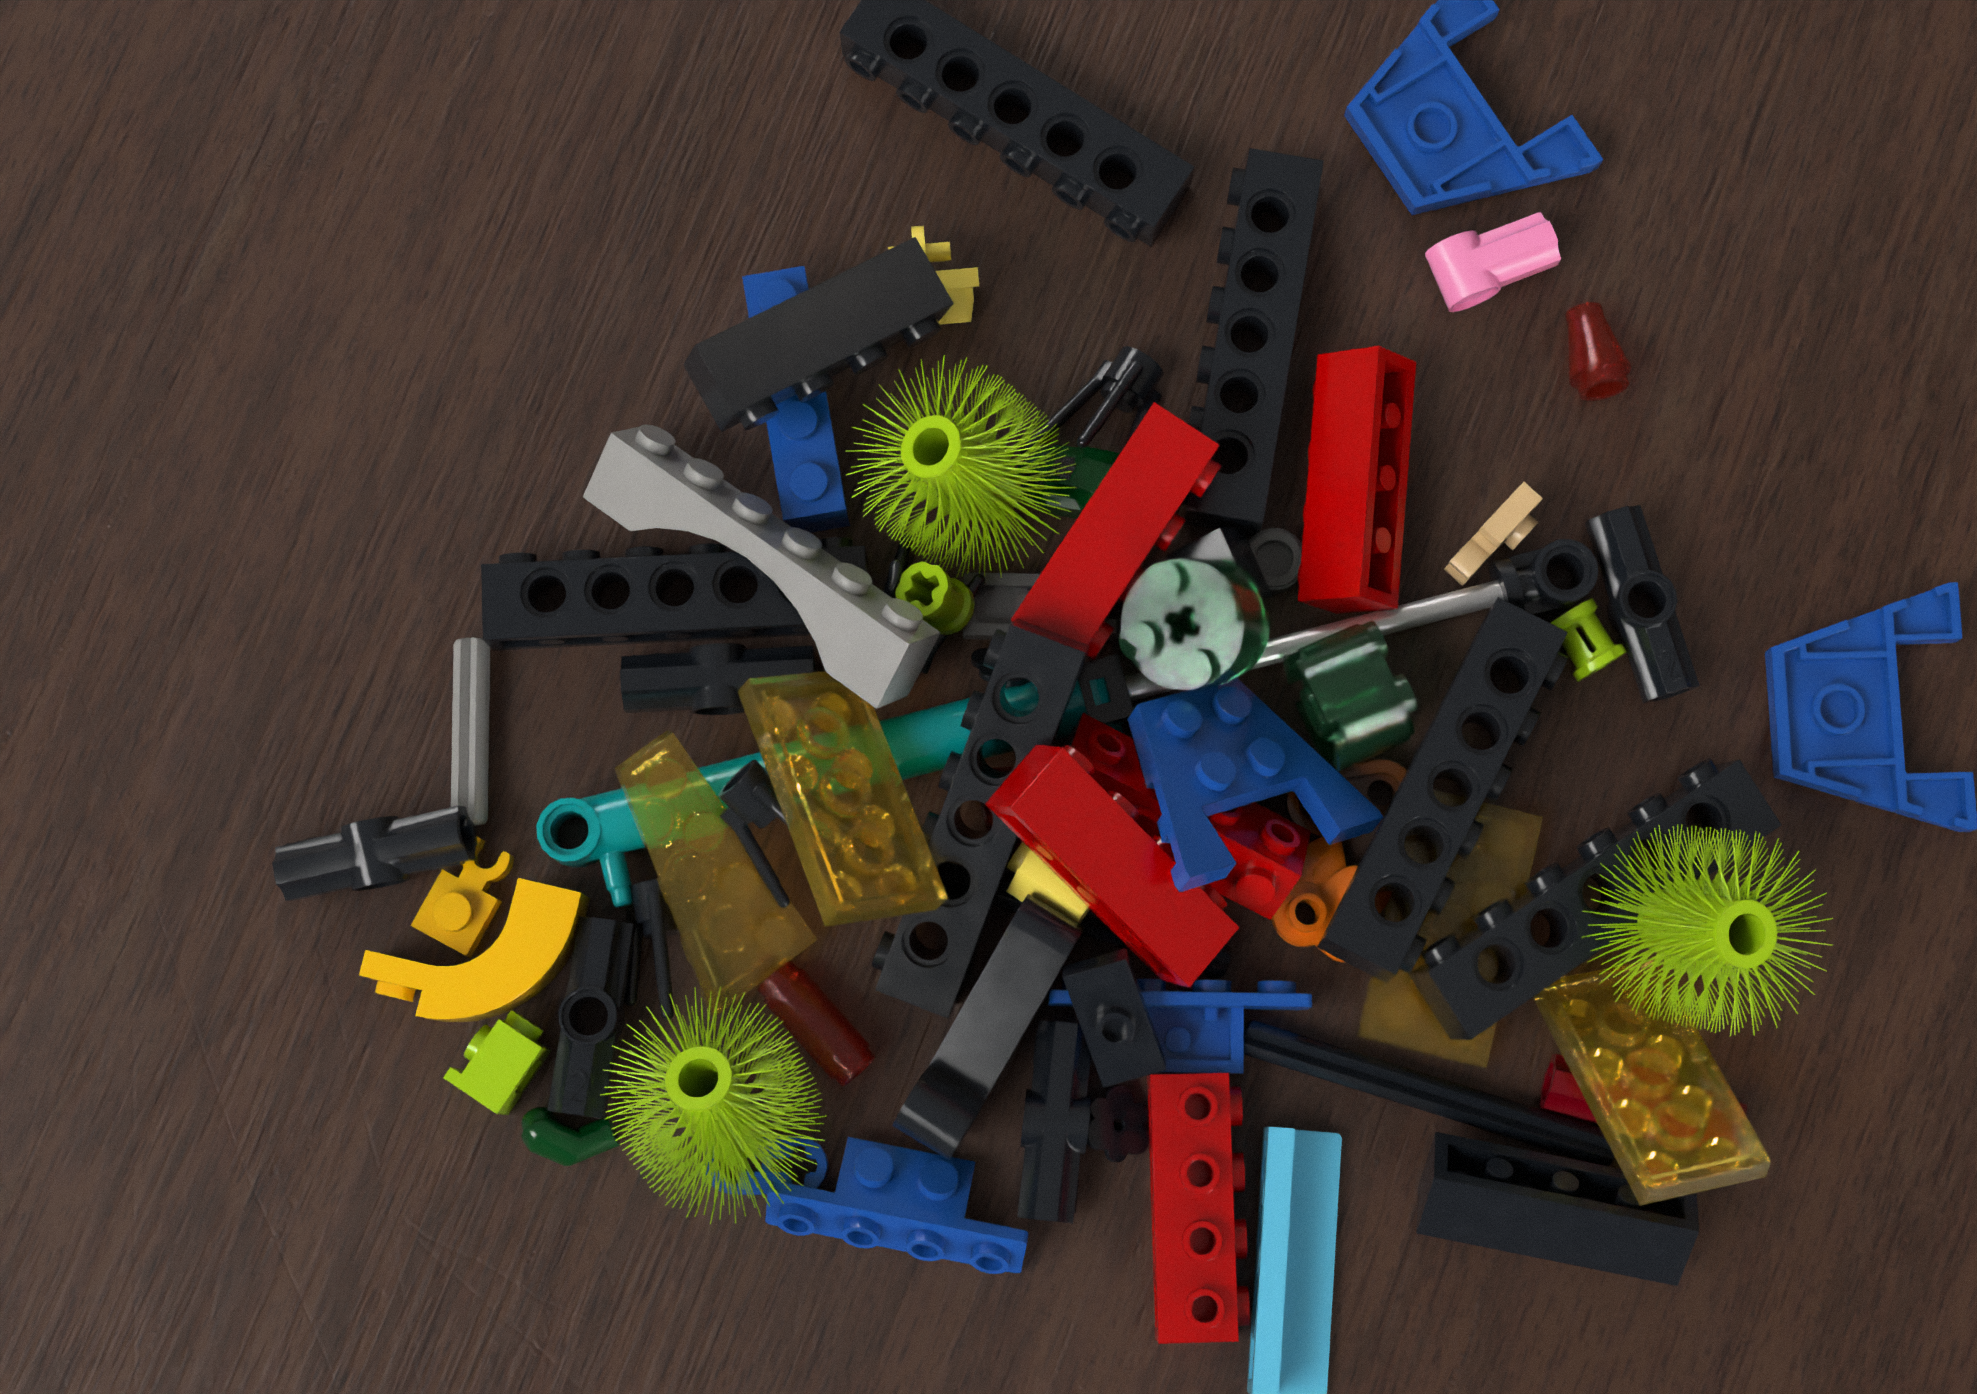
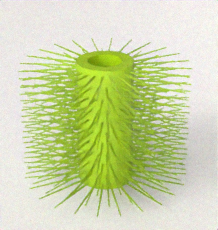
[846,355,1076,578]
[1582,824,1833,1036]
[600,986,827,1224]

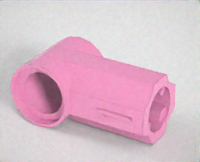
[1425,212,1561,312]

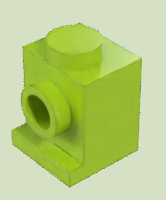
[443,1009,552,1115]

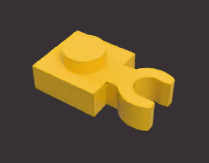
[410,836,514,958]

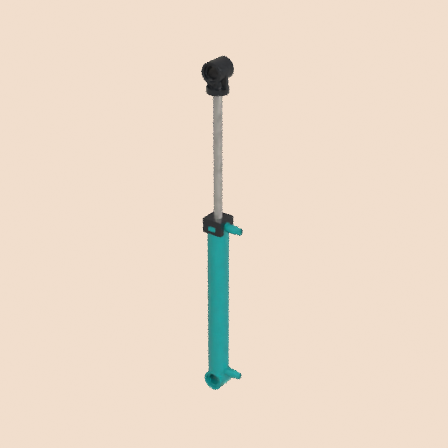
[536,539,1598,908]

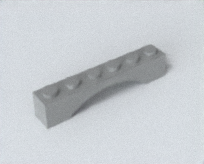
[583,425,941,709]

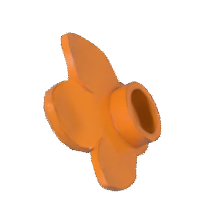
[1272,837,1392,963]

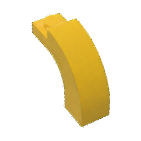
[359,878,590,1022]

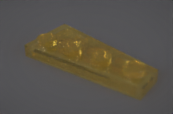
[615,730,817,1017]

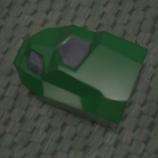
[1017,444,1119,519]

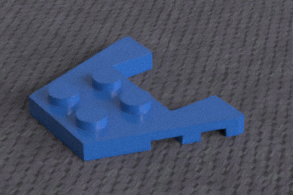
[1344,0,1604,215]
[1765,582,1977,832]
[1127,678,1384,892]

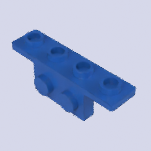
[1048,978,1312,1074]
[765,1137,1029,1274]

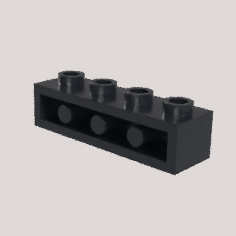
[683,237,954,432]
[1416,1132,1699,1286]

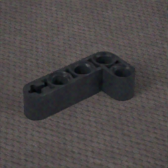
[892,894,1085,1160]

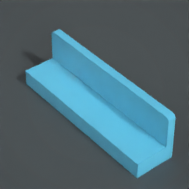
[1247,1127,1342,1394]

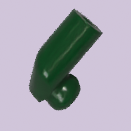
[521,1107,620,1166]

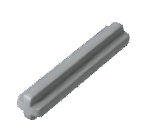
[451,637,490,826]

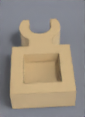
[1444,482,1543,586]

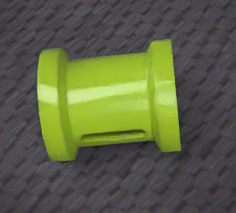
[895,561,975,635]
[1551,598,1627,682]

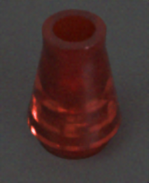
[1565,302,1632,401]

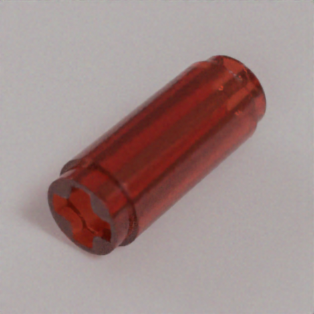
[757,960,876,1088]

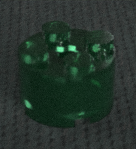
[1119,558,1270,690]
[1283,620,1417,772]

